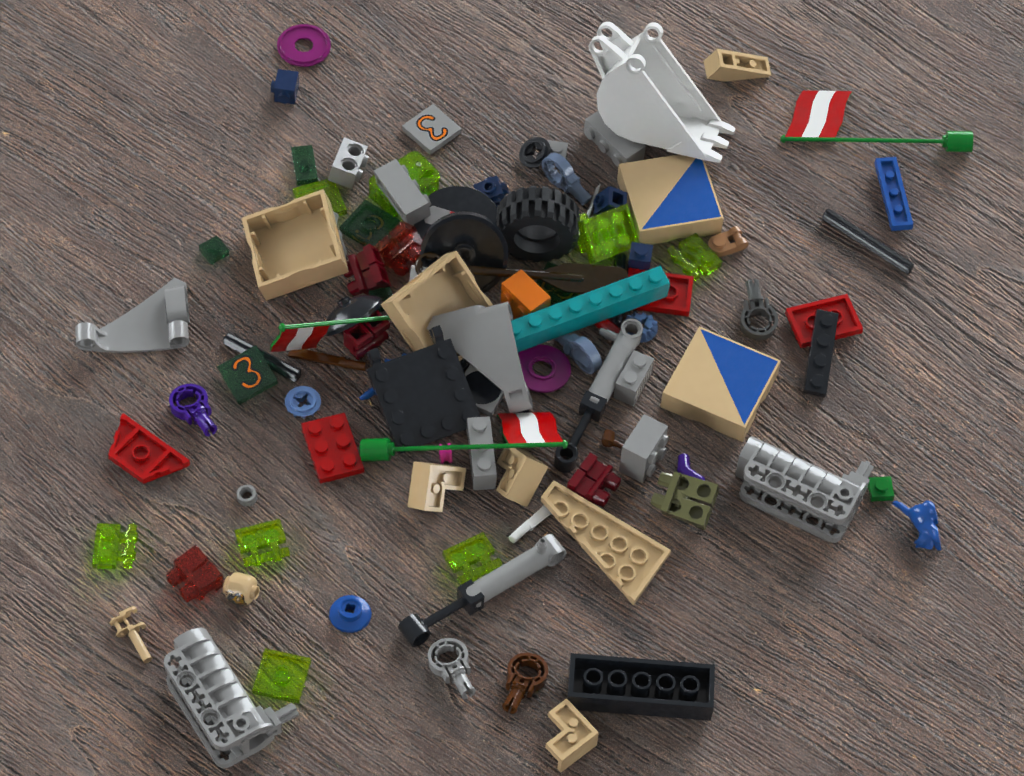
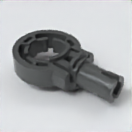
[740,279,778,340]

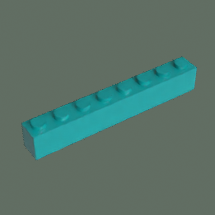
[511,265,670,352]

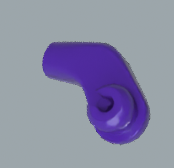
[677,453,706,481]

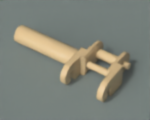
[109,606,152,663]

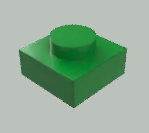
[868,476,895,502]

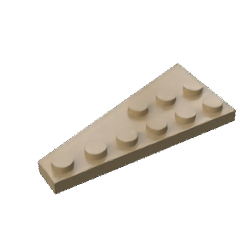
[541,480,671,605]

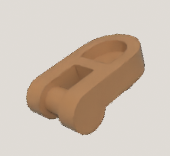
[707,226,749,257]

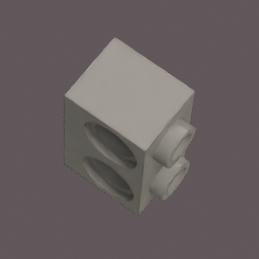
[328,138,369,189]

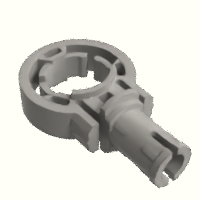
[428,638,476,699]

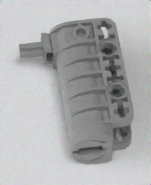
[735,436,874,543]
[164,628,299,768]

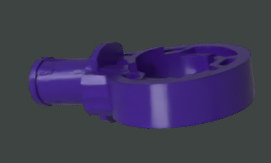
[169,384,217,436]

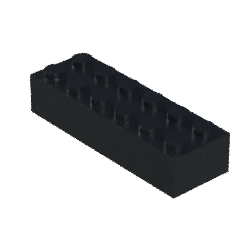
[567,653,715,721]

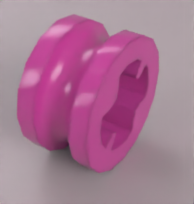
[438,443,452,464]

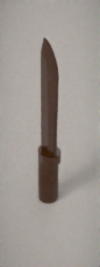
[287,349,367,371]

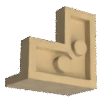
[496,443,548,507]
[408,461,466,512]
[545,698,599,772]

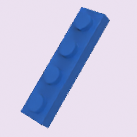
[874,157,913,231]

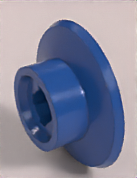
[329,595,372,633]

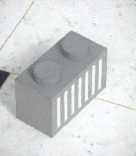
[613,350,654,406]

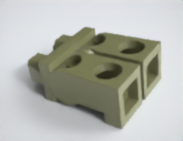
[650,471,720,530]

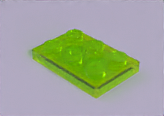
[578,204,640,264]

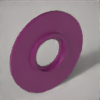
[277,24,331,67]
[518,345,571,393]

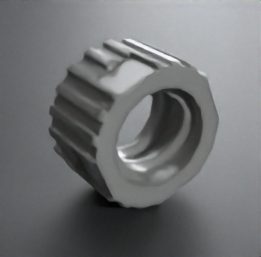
[236,484,258,507]

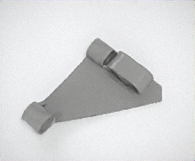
[427,301,533,414]

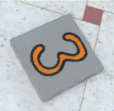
[402,104,462,155]

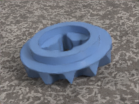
[623,311,658,343]
[285,386,321,419]

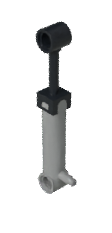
[554,318,643,473]
[398,534,567,647]

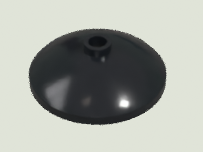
[325,295,383,336]

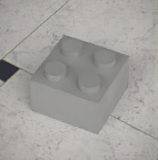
[619,414,669,483]

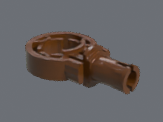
[502,652,548,714]

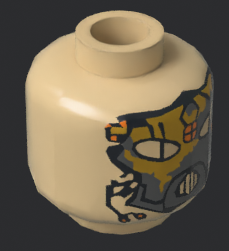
[223,572,260,606]

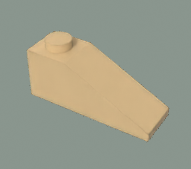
[704,49,771,82]

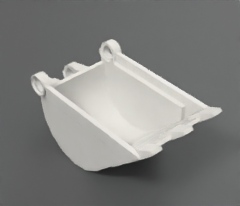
[589,22,735,163]

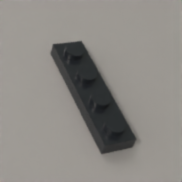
[803,309,839,397]

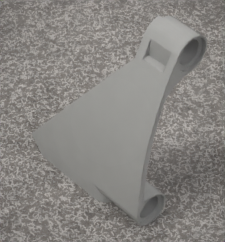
[75,277,190,353]

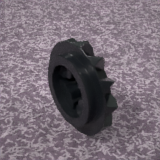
[519,137,552,170]

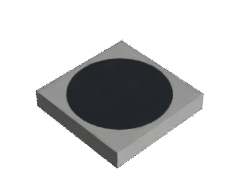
[464,364,504,417]

